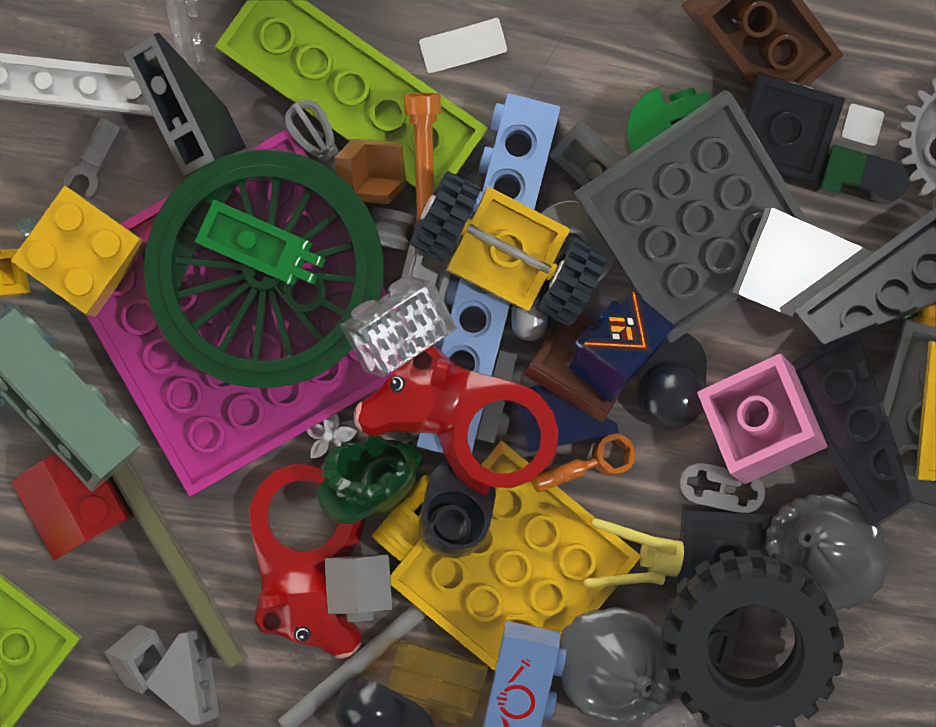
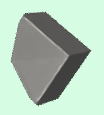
[104,625,167,694]

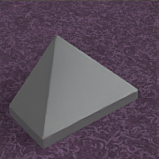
[145,628,220,725]

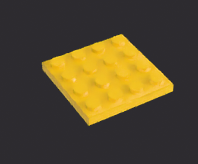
[390,440,642,671]

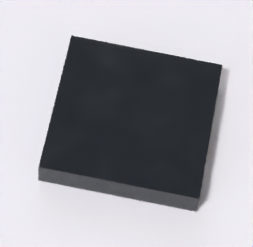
[743,72,845,185]

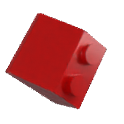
[11,453,134,560]

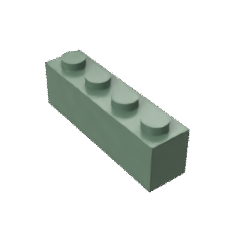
[0,308,141,492]

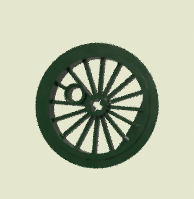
[144,149,384,388]

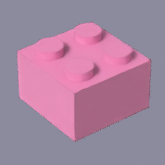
[697,354,828,484]

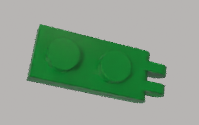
[195,199,326,286]

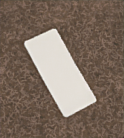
[419,18,507,73]

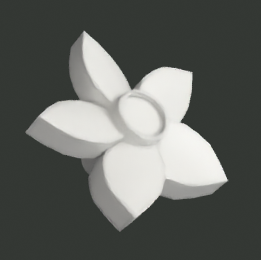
[307,414,358,459]

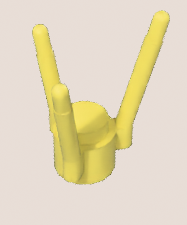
[583,518,684,588]

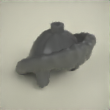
[765,493,890,611]
[559,608,673,725]

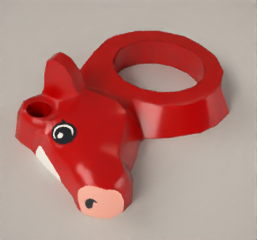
[354,344,559,497]
[249,462,365,659]

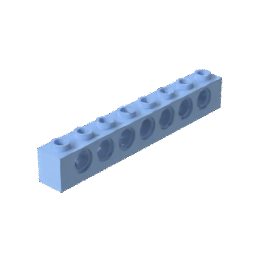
[411,93,561,453]

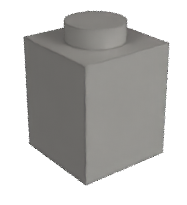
[324,554,392,622]

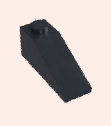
[123,33,246,177]

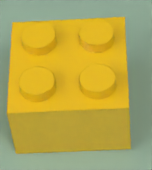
[11,185,147,317]

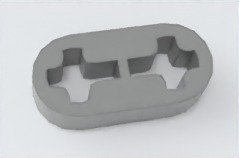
[678,463,765,513]

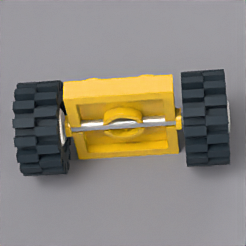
[409,171,607,327]

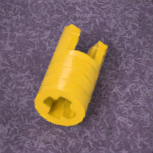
[371,475,429,561]

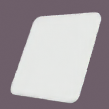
[842,104,884,146]

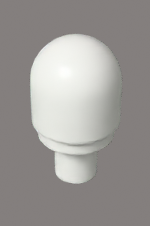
[511,296,548,342]

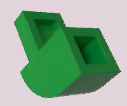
[624,87,711,155]

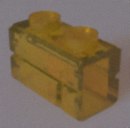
[387,638,488,725]

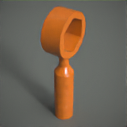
[532,433,636,493]

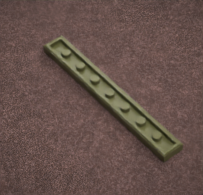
[52,346,248,669]

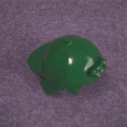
[318,435,424,525]

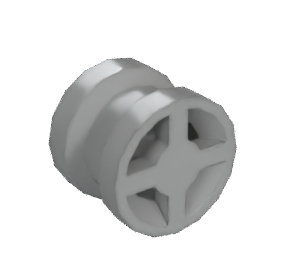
[371,207,416,253]

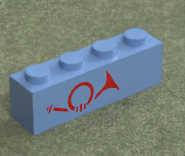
[482,621,567,727]

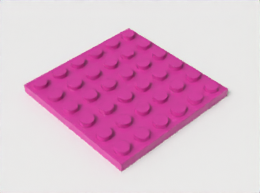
[85,129,417,497]

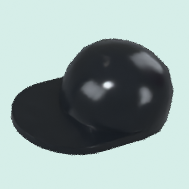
[637,332,707,430]
[418,461,496,559]
[335,679,435,727]

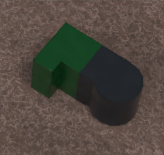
[816,144,909,204]

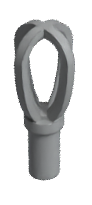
[285,100,339,173]

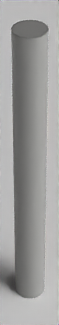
[278,604,427,727]

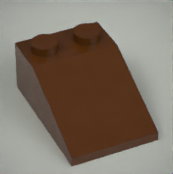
[681,0,843,88]

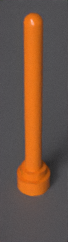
[404,93,441,225]

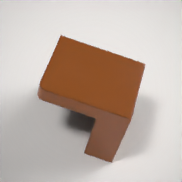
[334,139,406,204]

